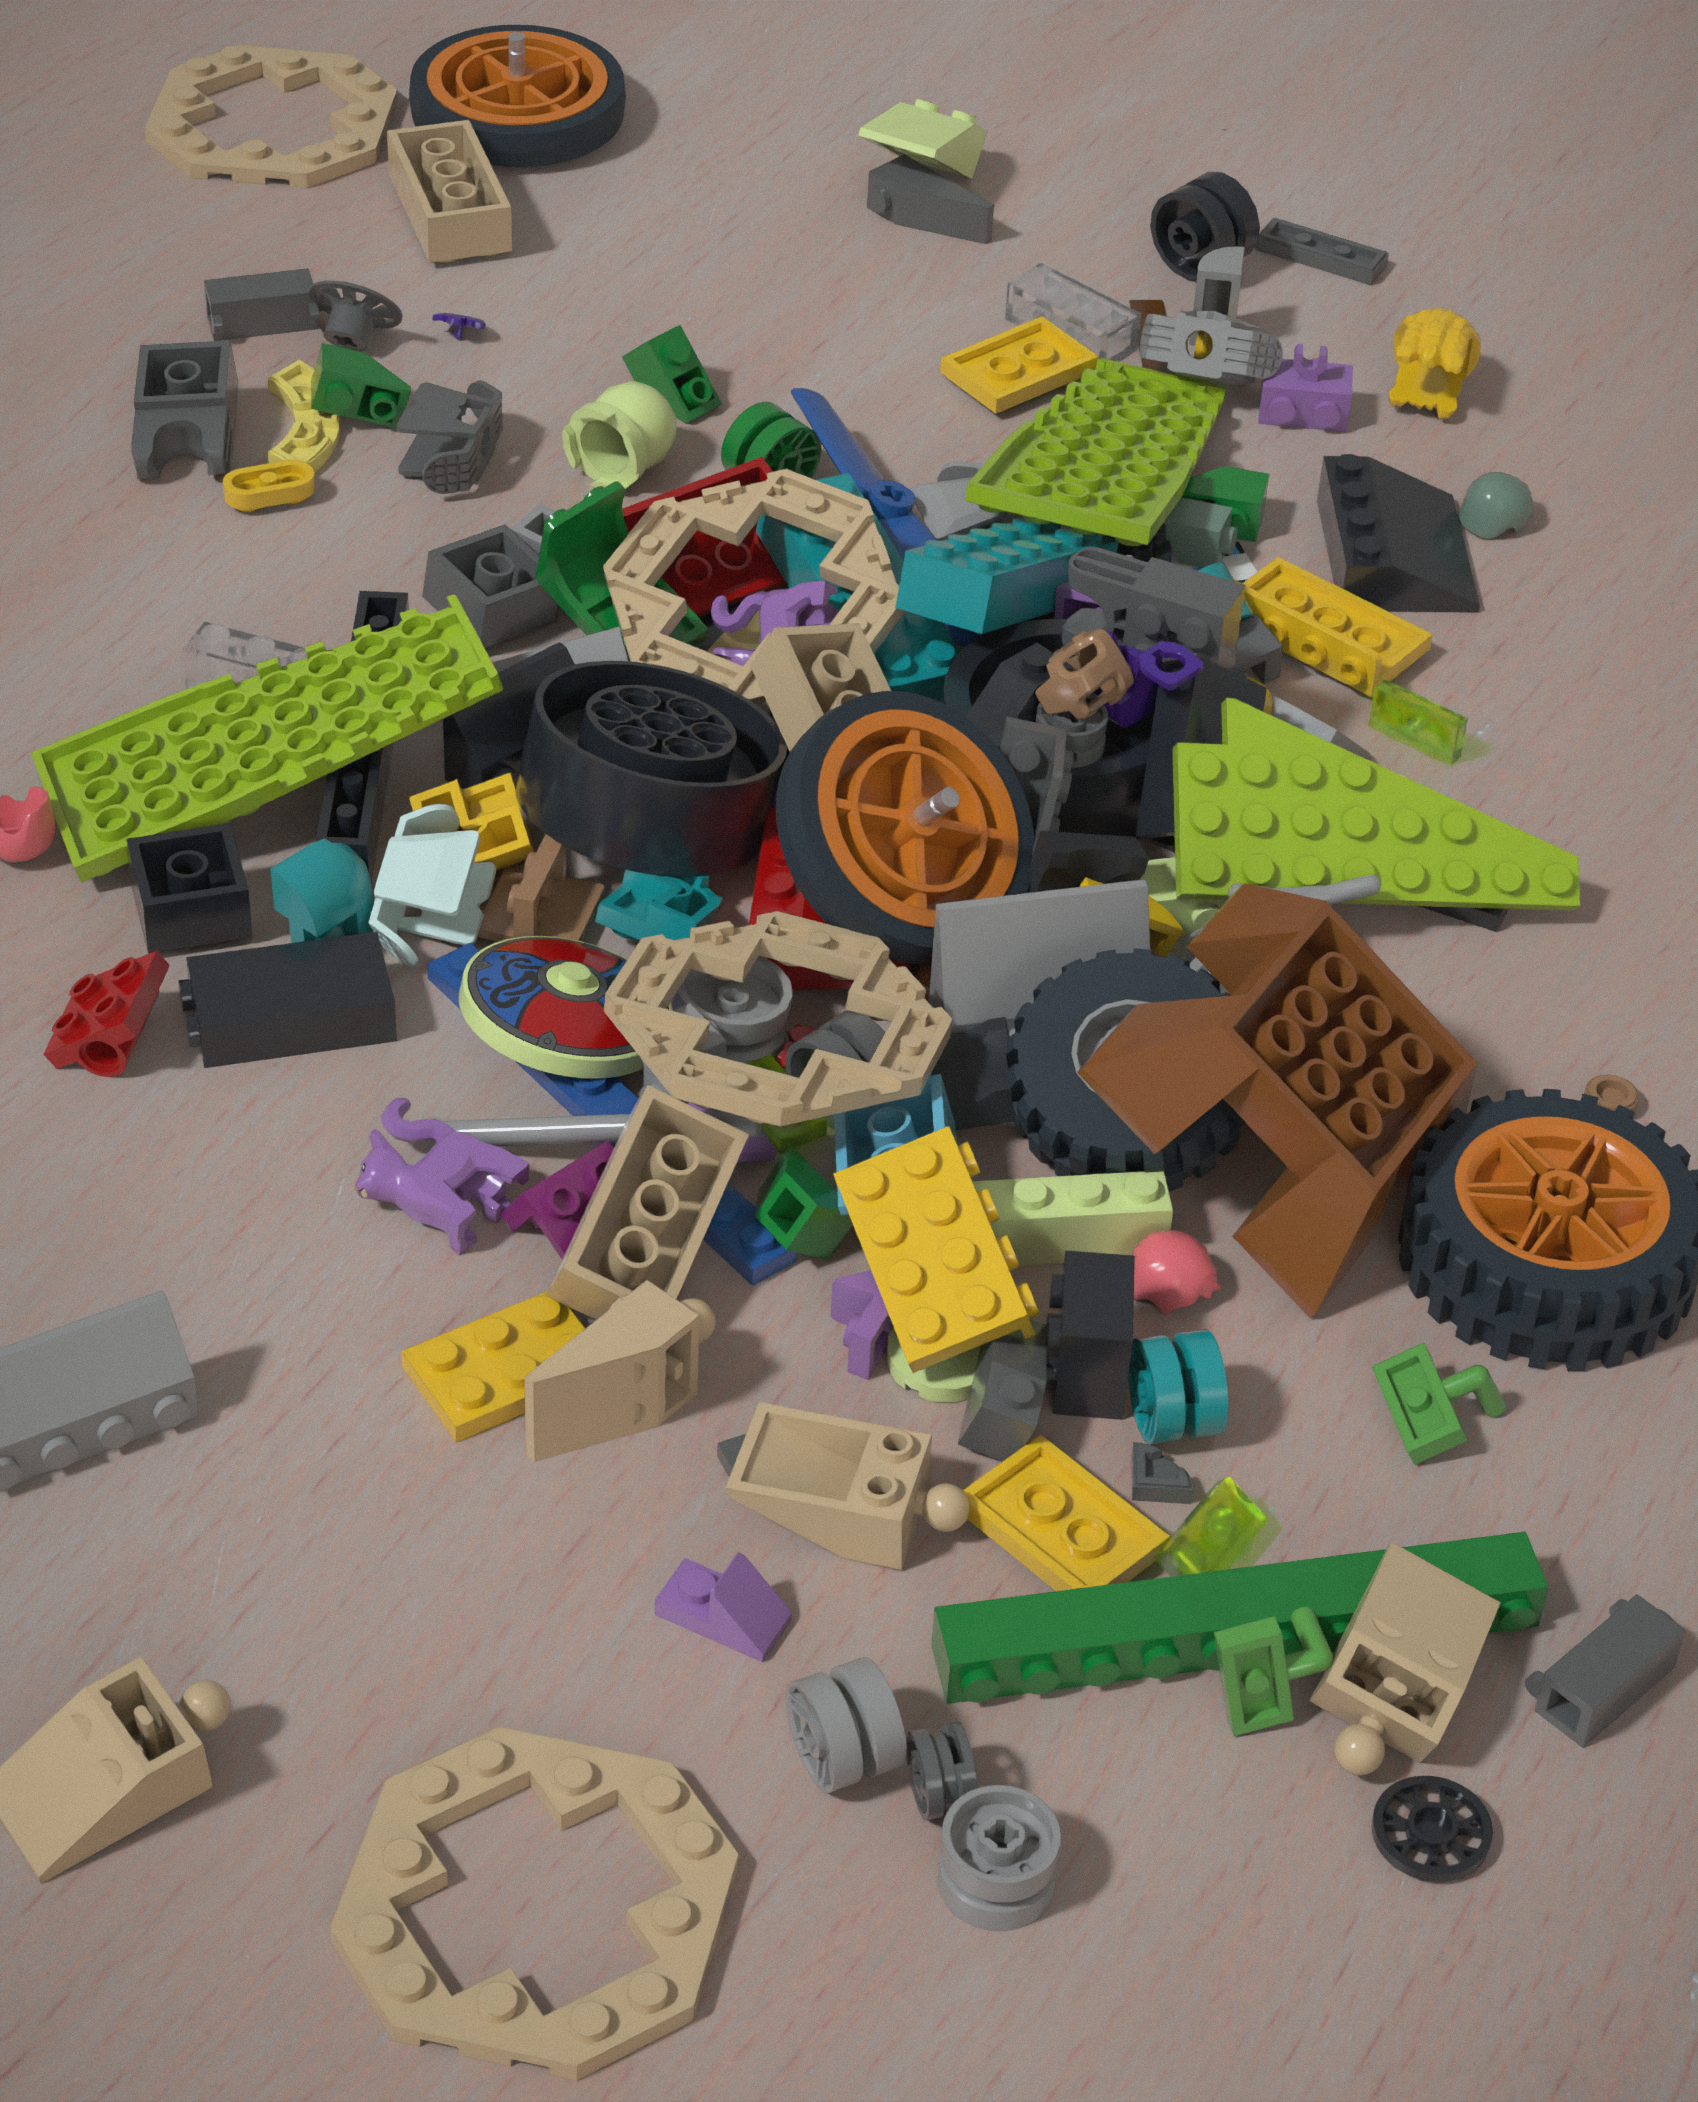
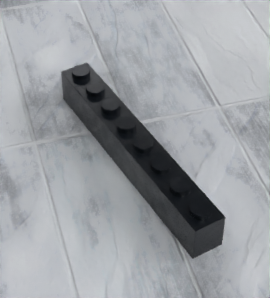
[315,591,409,881]

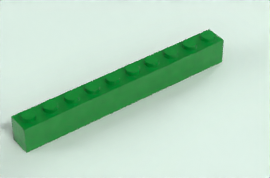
[931,1531,1549,1704]

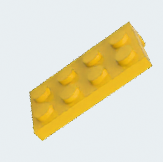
[1234,557,1433,697]
[833,1126,1040,1373]

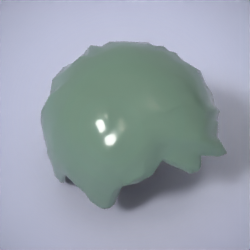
[1458,472,1533,539]

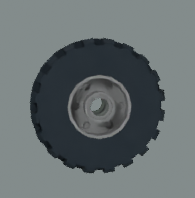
[1006,948,1247,1192]

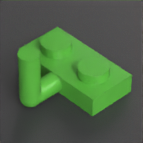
[1372,1342,1506,1465]
[1214,1607,1333,1736]

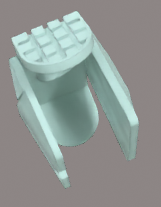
[368,804,496,968]

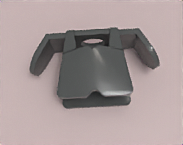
[397,380,503,494]

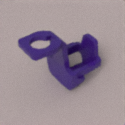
[1093,631,1203,728]

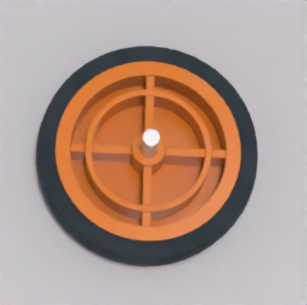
[409,25,626,167]
[776,691,1035,964]

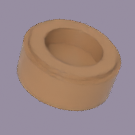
[1584,1074,1639,1117]

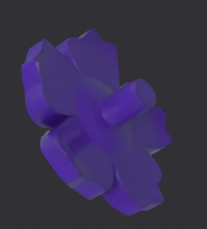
[432,313,486,339]

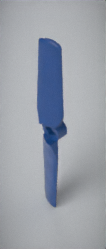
[791,388,991,647]

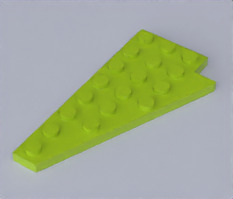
[1173,698,1580,911]

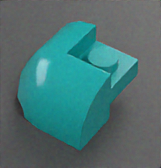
[270,838,374,943]
[595,869,723,940]

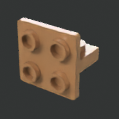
[477,834,604,942]

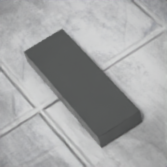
[1255,217,1389,285]

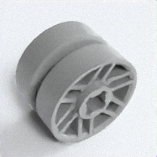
[786,1657,907,1793]
[938,1785,1061,1931]

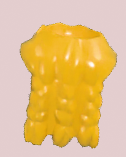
[1388,307,1481,419]

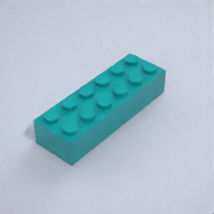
[756,473,960,703]
[895,517,1119,634]

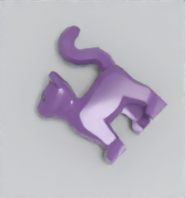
[711,581,839,666]
[355,1098,530,1255]

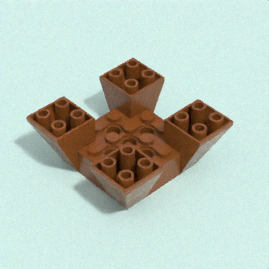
[1077,883,1478,1318]

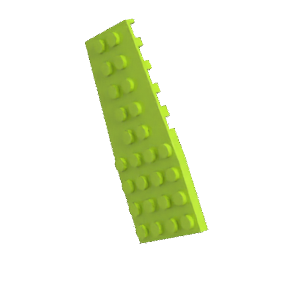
[965,358,1226,546]
[30,594,503,883]

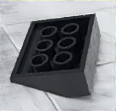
[1317,454,1480,613]

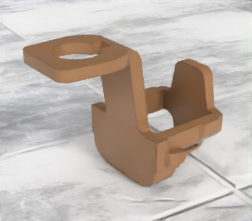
[1035,629,1134,720]

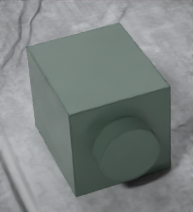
[1166,497,1237,568]

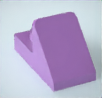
[831,1270,893,1380]
[655,1552,792,1662]

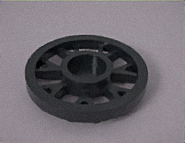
[1371,1776,1493,1882]

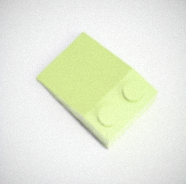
[858,99,987,179]

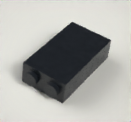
[1135,652,1267,853]
[178,932,397,1068]

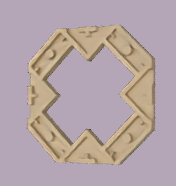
[145,45,398,189]
[603,469,905,704]
[604,911,953,1126]
[330,1726,739,2081]

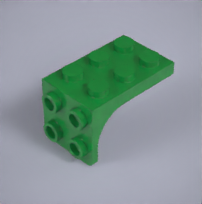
[535,481,709,661]

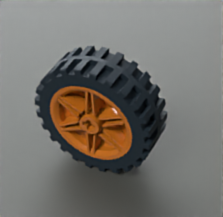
[1398,1089,1698,1371]

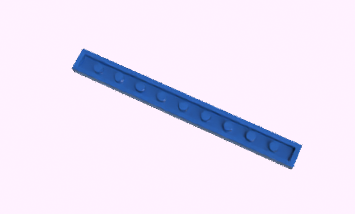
[427,942,797,1286]

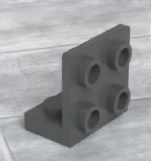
[999,716,1074,855]

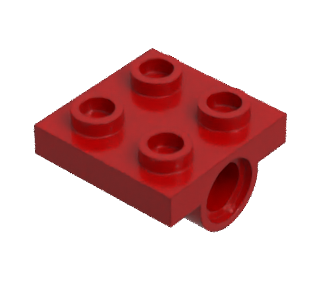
[43,950,170,1077]

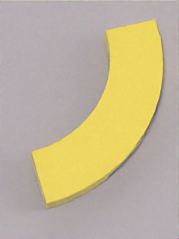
[268,360,341,473]

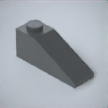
[867,154,994,244]
[958,1319,1047,1461]

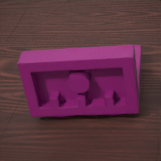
[501,1140,614,1260]

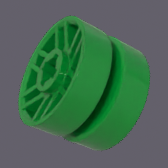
[721,402,822,478]

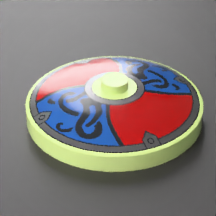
[459,936,672,1079]

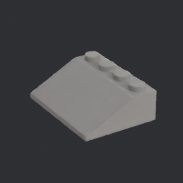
[929,879,1150,1036]

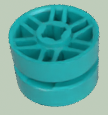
[1128,1329,1228,1444]

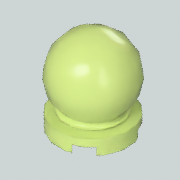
[562,381,676,489]

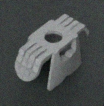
[1140,310,1283,385]
[910,461,1012,541]

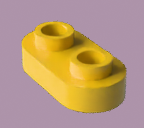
[223,460,315,512]

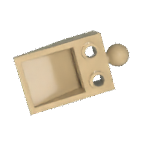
[525,1280,715,1462]
[725,1402,970,1570]
[1309,1542,1500,1775]
[0,1656,231,1884]

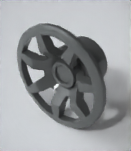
[309,280,403,351]

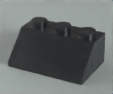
[443,642,575,790]

